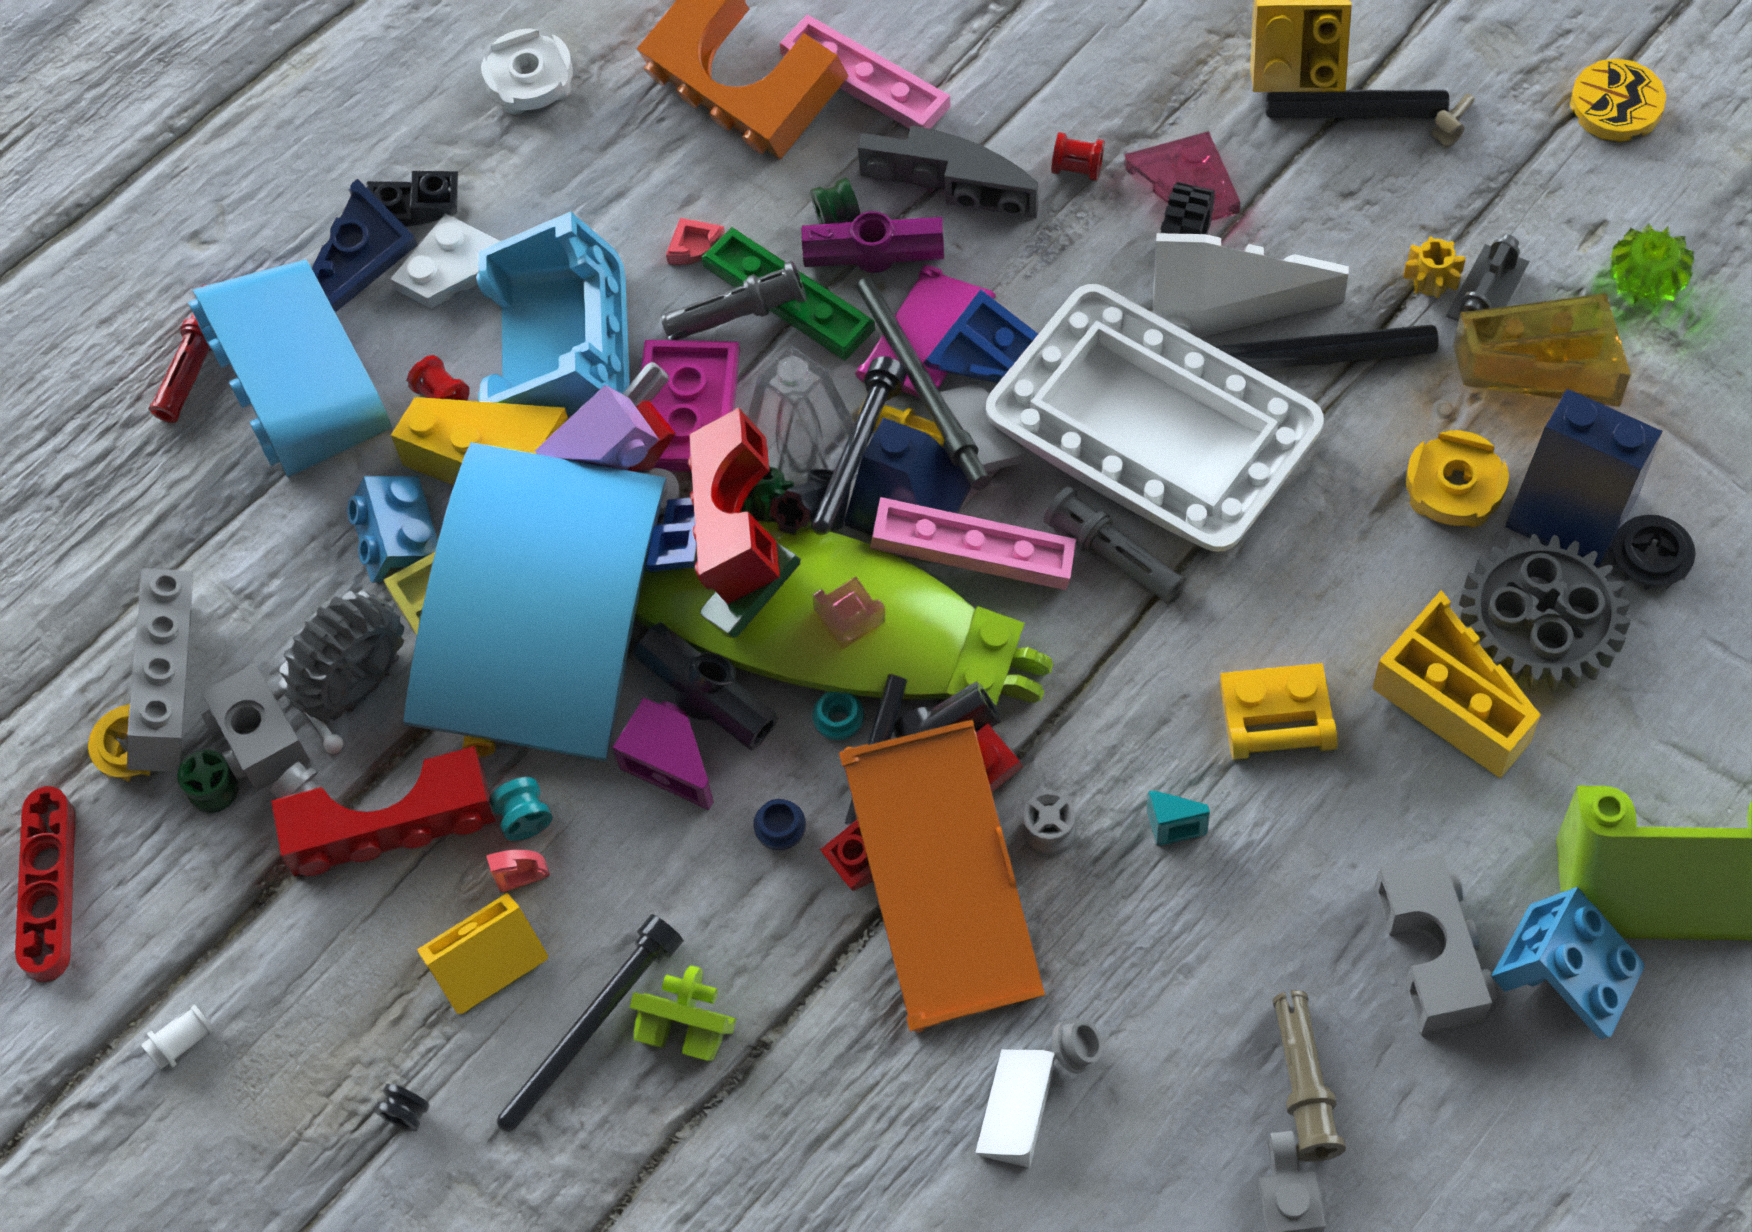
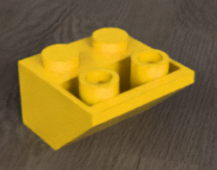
[1250,0,1352,92]

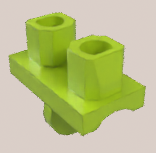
[629,965,737,1061]

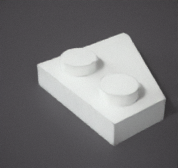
[391,213,501,309]

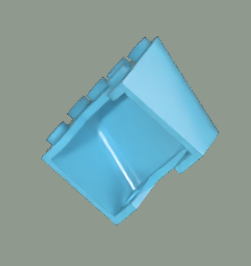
[188,259,392,478]

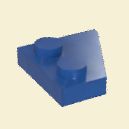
[923,289,1038,383]

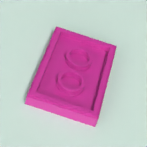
[641,340,740,472]

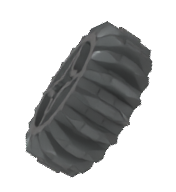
[279,590,405,722]

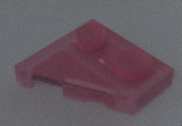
[1124,131,1240,221]

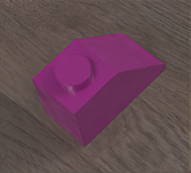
[613,697,714,810]

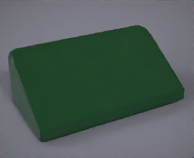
[700,543,801,638]

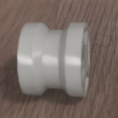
[1023,791,1076,856]

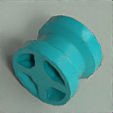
[489,777,553,841]

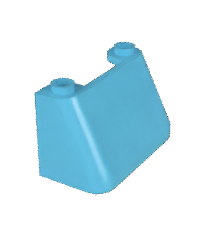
[477,212,630,416]

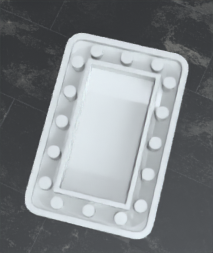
[986,284,1324,551]

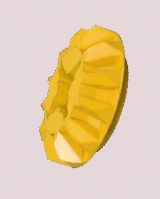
[88,704,150,782]

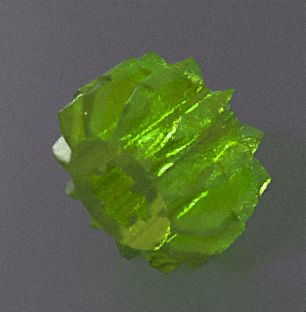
[1609,222,1694,307]

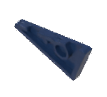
[312,178,418,312]

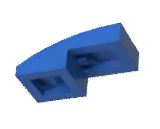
[646,497,698,572]

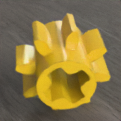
[1403,237,1466,299]

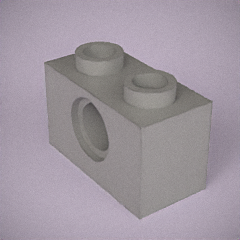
[200,663,311,792]

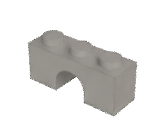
[1374,853,1496,1035]

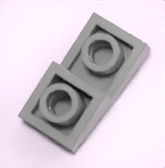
[940,383,1024,472]

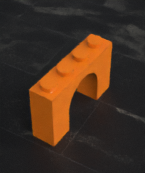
[636,0,849,160]

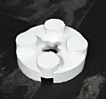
[481,29,573,115]

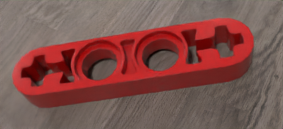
[15,786,75,982]

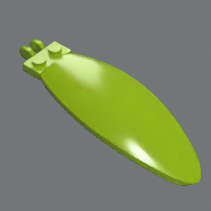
[635,521,1054,705]

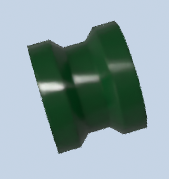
[810,178,861,224]
[177,749,239,813]

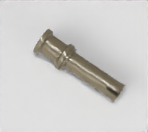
[1273,990,1346,1162]

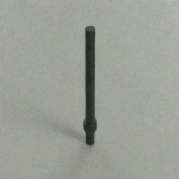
[856,277,991,490]

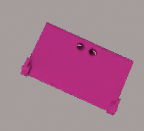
[855,265,996,397]

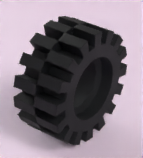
[1160,182,1215,235]

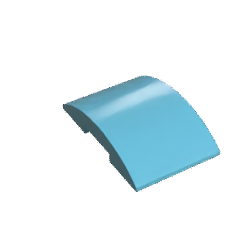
[403,442,666,761]

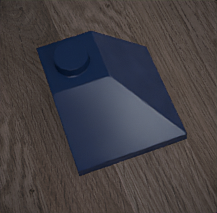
[844,417,972,536]

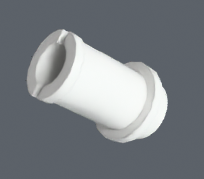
[141,1004,214,1070]

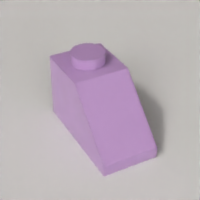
[535,385,659,470]

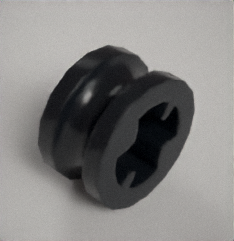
[373,1084,430,1131]

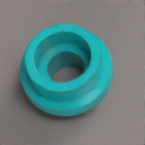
[812,691,864,740]

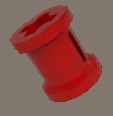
[1051,132,1105,181]
[406,355,470,401]

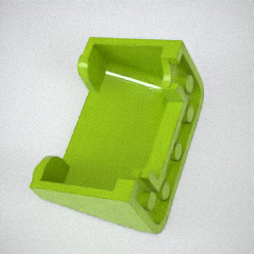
[1556,785,1752,941]

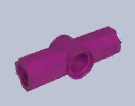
[801,211,945,273]

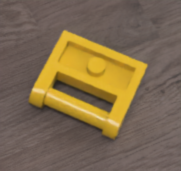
[1219,663,1338,760]

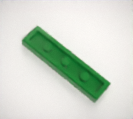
[701,227,876,361]

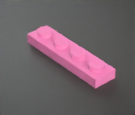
[779,14,951,129]
[870,497,1076,590]

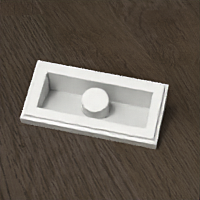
[976,1049,1055,1168]

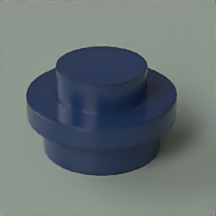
[753,799,806,850]

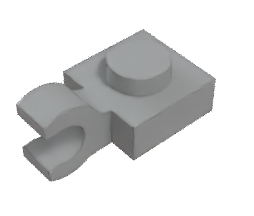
[1258,1131,1326,1232]

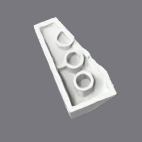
[1153,233,1349,338]

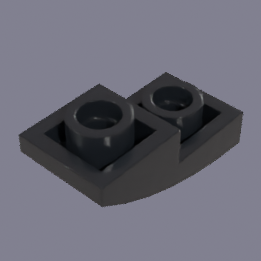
[366,171,458,227]

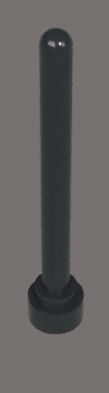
[811,356,907,535]
[497,914,684,1132]

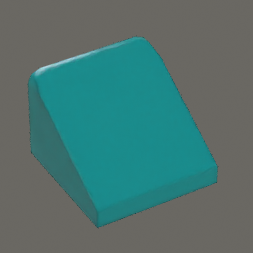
[1147,790,1210,846]

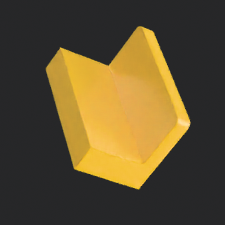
[417,893,548,1014]

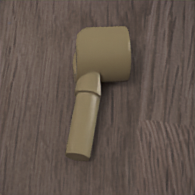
[1431,94,1475,148]

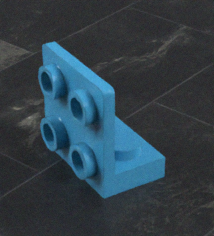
[1491,887,1645,1039]

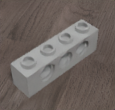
[127,568,193,772]

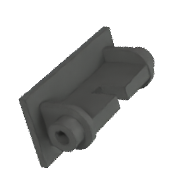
[1446,235,1530,335]

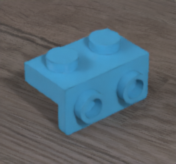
[347,476,438,583]

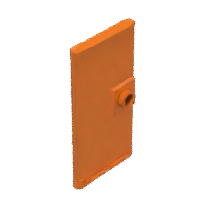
[839,720,1045,1033]

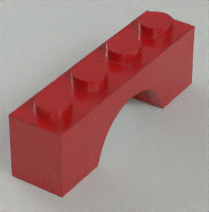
[688,408,780,604]
[271,746,496,876]

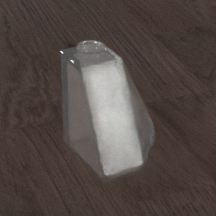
[748,345,867,487]

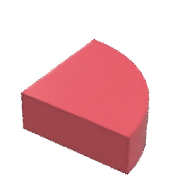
[666,218,725,265]
[486,850,550,892]

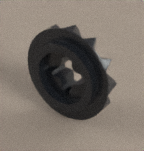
[1611,515,1696,590]

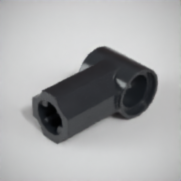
[770,469,852,535]
[893,681,1001,738]

